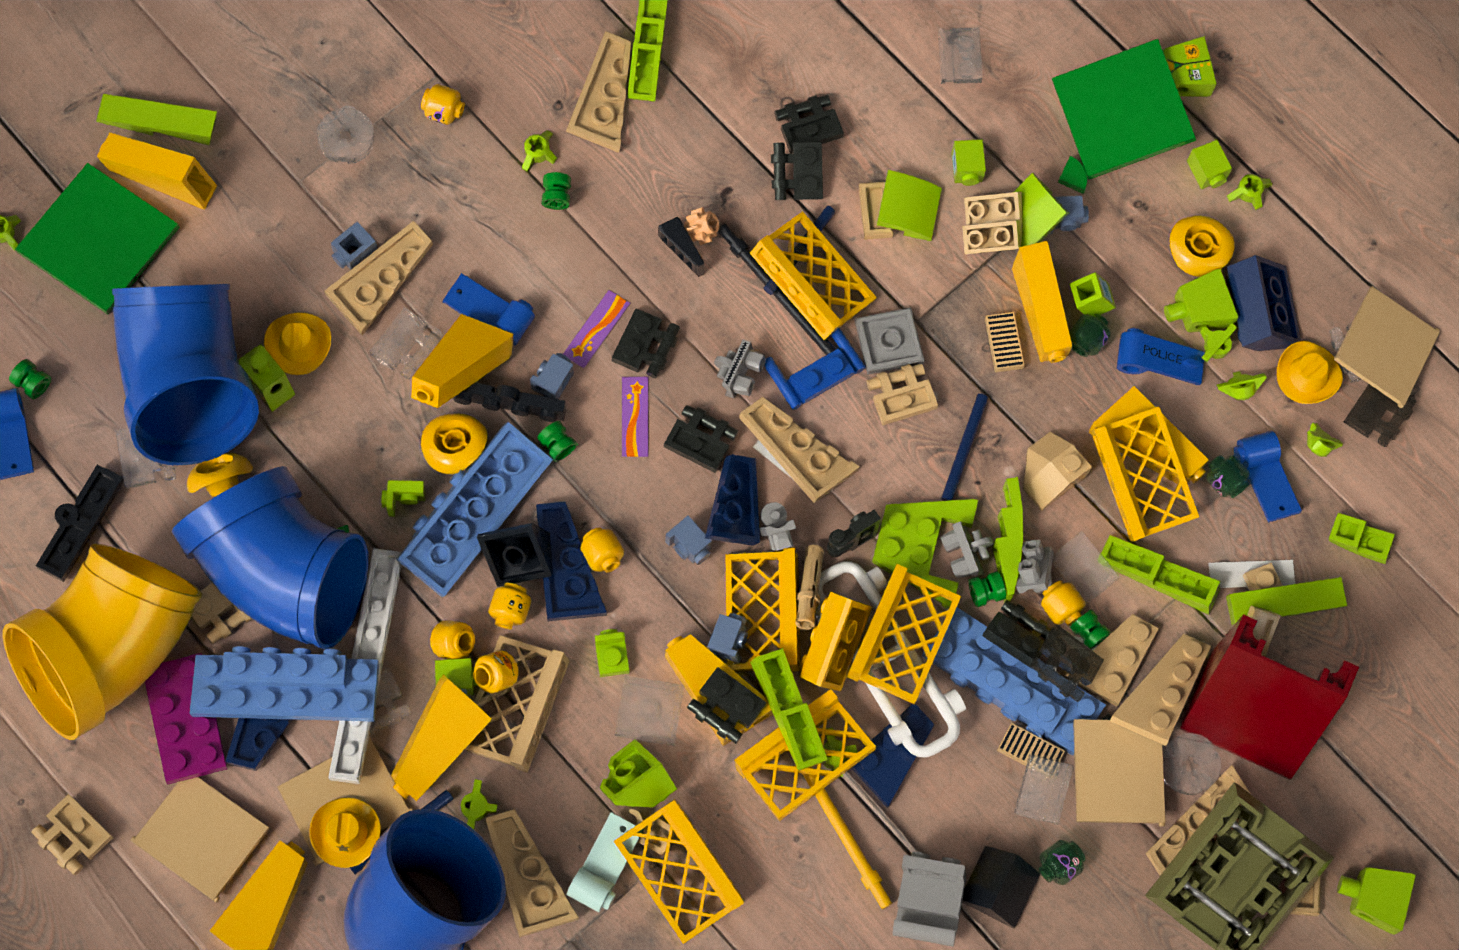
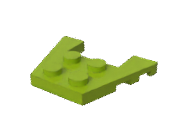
[872,499,978,610]

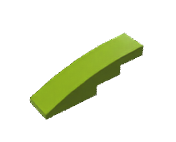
[627,0,668,102]
[992,477,1023,603]

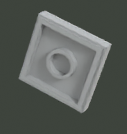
[855,308,924,375]

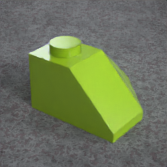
[600,739,677,808]

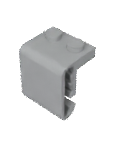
[893,852,967,947]

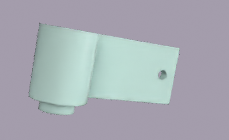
[566,812,644,912]

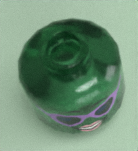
[1069,314,1111,357]
[1206,454,1250,498]
[1039,840,1086,885]

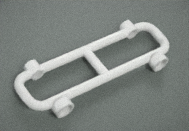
[815,561,966,758]

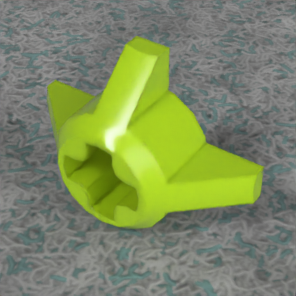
[522,130,557,172]
[1227,174,1273,210]
[0,215,21,251]
[1200,323,1237,362]
[1216,371,1266,400]
[1307,422,1343,457]
[822,727,857,777]
[461,779,498,829]

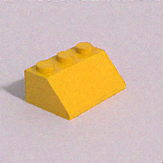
[799,592,872,691]

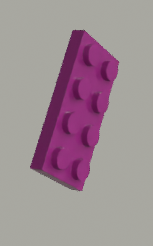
[145,653,228,785]

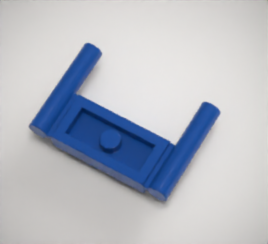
[764,328,866,410]

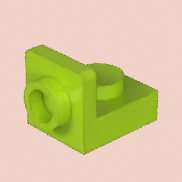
[381,480,426,517]
[594,629,630,678]

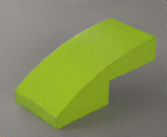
[1329,513,1395,564]

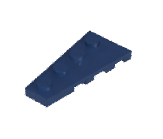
[536,501,607,622]

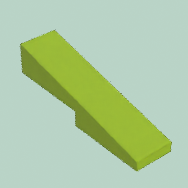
[96,94,217,146]
[1098,535,1220,615]
[1226,577,1347,625]
[750,648,828,771]

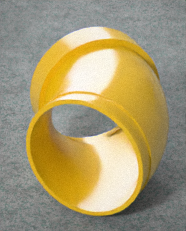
[3,543,202,740]

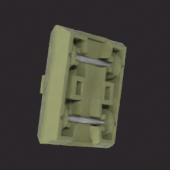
[1145,782,1334,950]

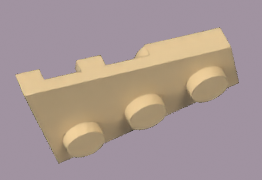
[1065,614,1159,707]

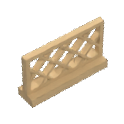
[464,636,570,773]

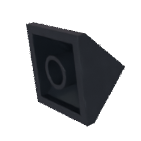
[477,523,553,587]
[962,846,1040,929]

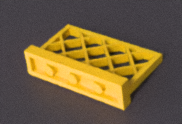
[750,211,877,340]
[1090,406,1199,541]
[725,548,801,672]
[847,564,961,704]
[734,689,876,821]
[614,798,745,944]

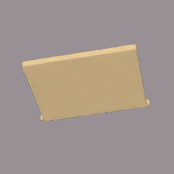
[1334,286,1440,408]
[1073,719,1166,827]
[277,737,412,866]
[130,777,270,903]

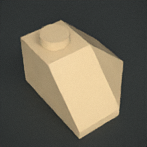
[1023,432,1092,511]

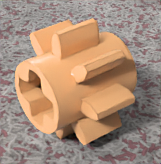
[684,207,720,245]

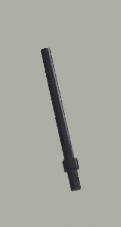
[718,223,836,355]

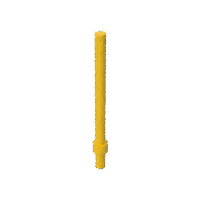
[789,751,893,910]

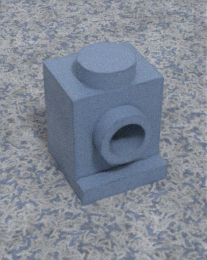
[1049,196,1089,234]
[331,222,378,270]
[530,353,574,399]
[665,516,712,565]
[707,613,748,663]

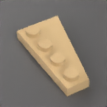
[566,31,631,153]
[324,221,433,336]
[739,397,860,503]
[1110,634,1211,746]
[1145,765,1251,876]
[485,809,579,938]

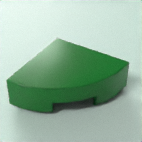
[1058,156,1087,194]

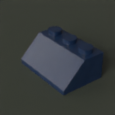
[1227,255,1301,351]

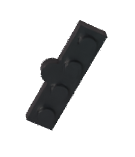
[452,383,566,422]
[36,464,125,582]

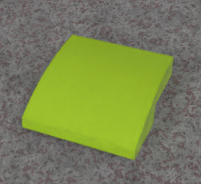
[877,170,942,241]
[1014,173,1069,247]

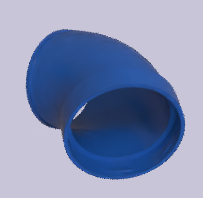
[112,284,259,466]
[172,466,368,649]
[343,809,506,950]

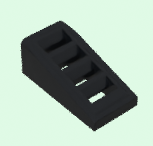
[658,217,704,277]

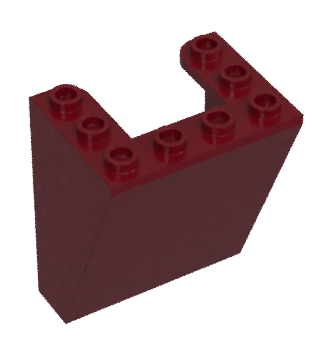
[1179,614,1359,780]

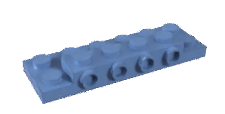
[396,422,553,597]
[922,607,1106,756]
[190,646,379,722]

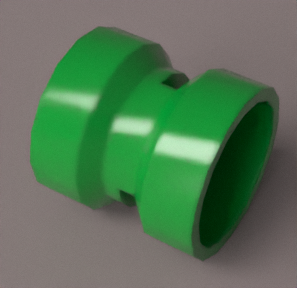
[541,172,571,210]
[9,359,52,400]
[537,421,578,462]
[968,571,1006,608]
[1069,609,1112,651]

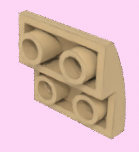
[962,192,1022,254]

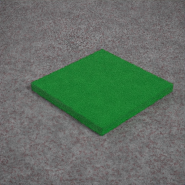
[1052,39,1196,180]
[15,163,180,315]

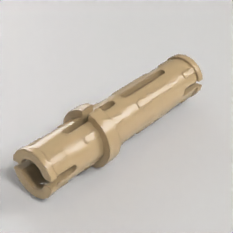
[795,545,824,630]

